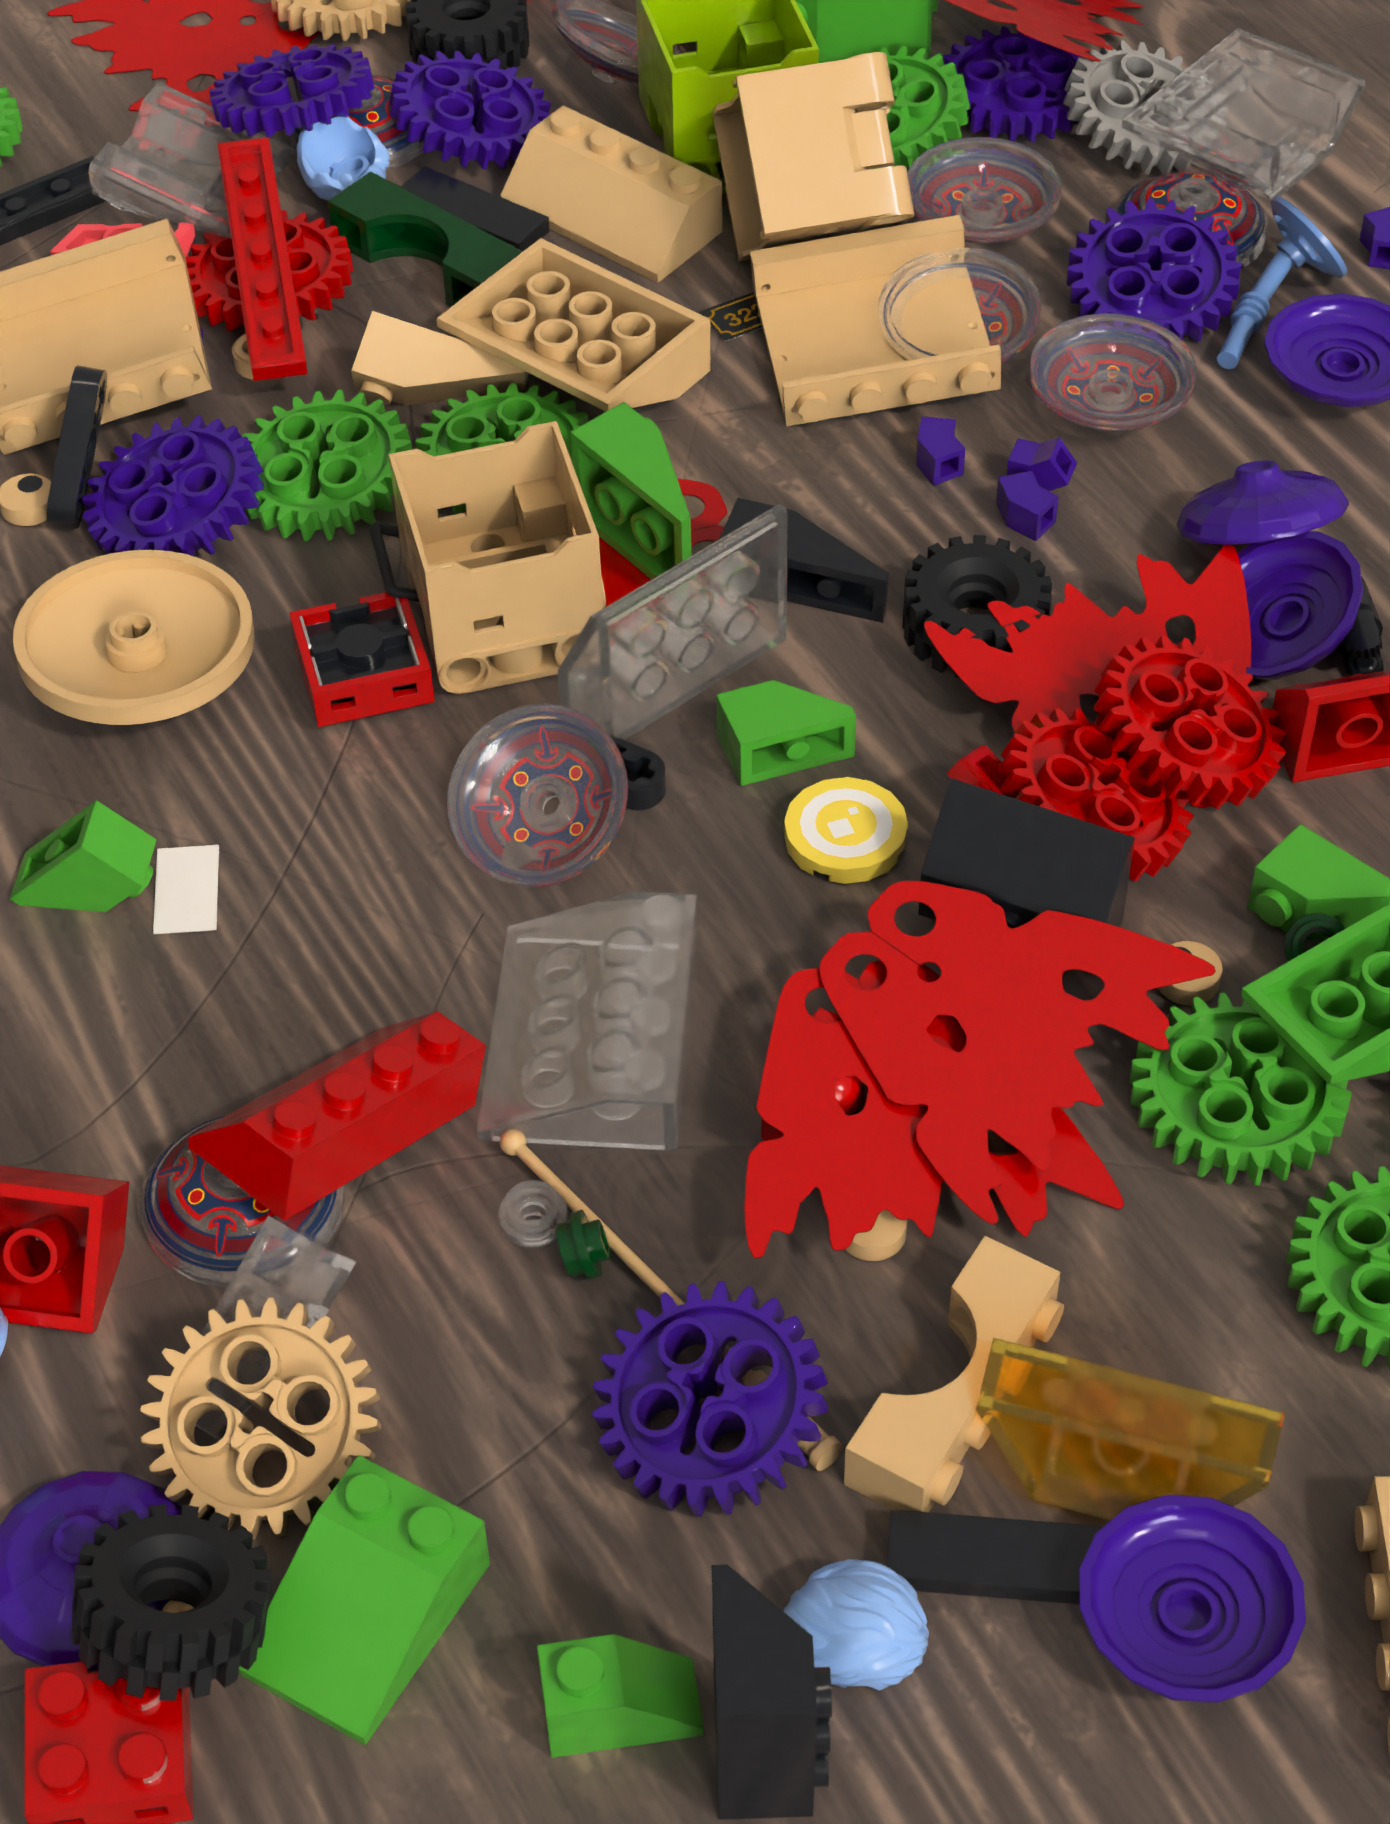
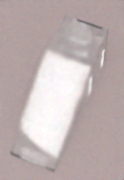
[195,1215,357,1440]

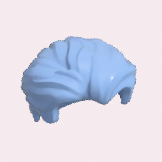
[297,116,390,201]
[783,1559,929,1690]

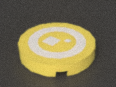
[784,777,908,884]

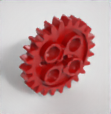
[185,210,354,332]
[1094,635,1286,809]
[998,708,1193,882]

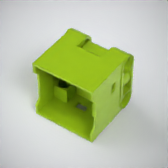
[636,0,819,194]

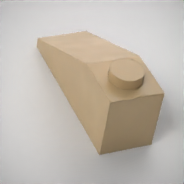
[351,311,528,405]

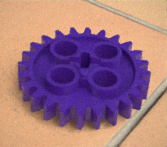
[942,26,1085,143]
[209,44,375,137]
[389,51,551,169]
[1066,198,1241,352]
[82,416,264,557]
[592,1281,828,1517]

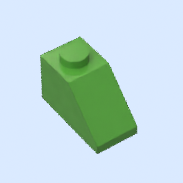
[716,680,856,786]
[10,800,157,912]
[1247,824,1390,940]
[537,1634,704,1758]

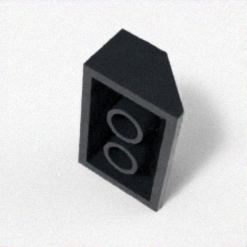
[918,778,1135,929]
[711,1565,832,1820]

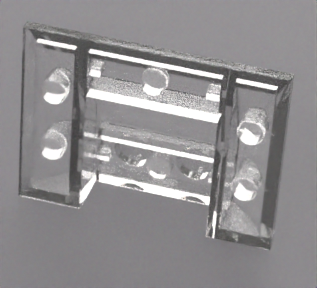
[1122,28,1366,200]
[88,82,296,239]

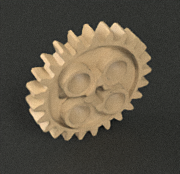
[271,0,411,41]
[140,1297,381,1540]

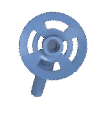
[1217,195,1348,369]

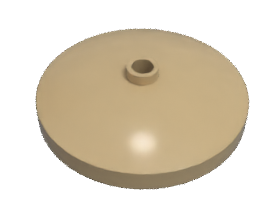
[13,550,255,725]

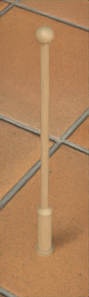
[500,1129,843,1471]

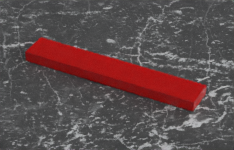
[217,137,308,381]

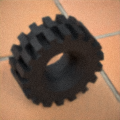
[406,0,530,70]
[902,535,1052,678]
[71,1504,272,1701]

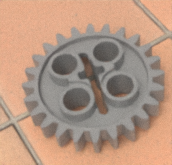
[1063,40,1225,176]

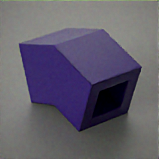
[1359,207,1390,269]
[916,416,966,486]
[1007,437,1077,491]
[996,471,1059,541]

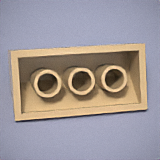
[500,106,722,283]

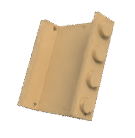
[750,215,1001,427]
[0,218,212,455]

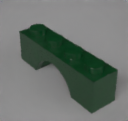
[328,171,523,307]

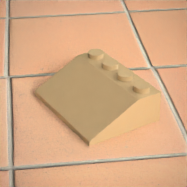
[437,238,710,411]

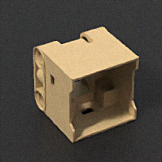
[712,52,915,261]
[388,421,606,694]

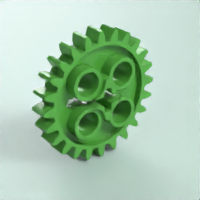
[863,46,970,174]
[415,383,588,514]
[242,389,413,541]
[1129,993,1352,1186]
[1286,1166,1390,1370]

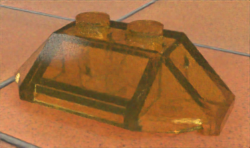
[976,1337,1285,1521]

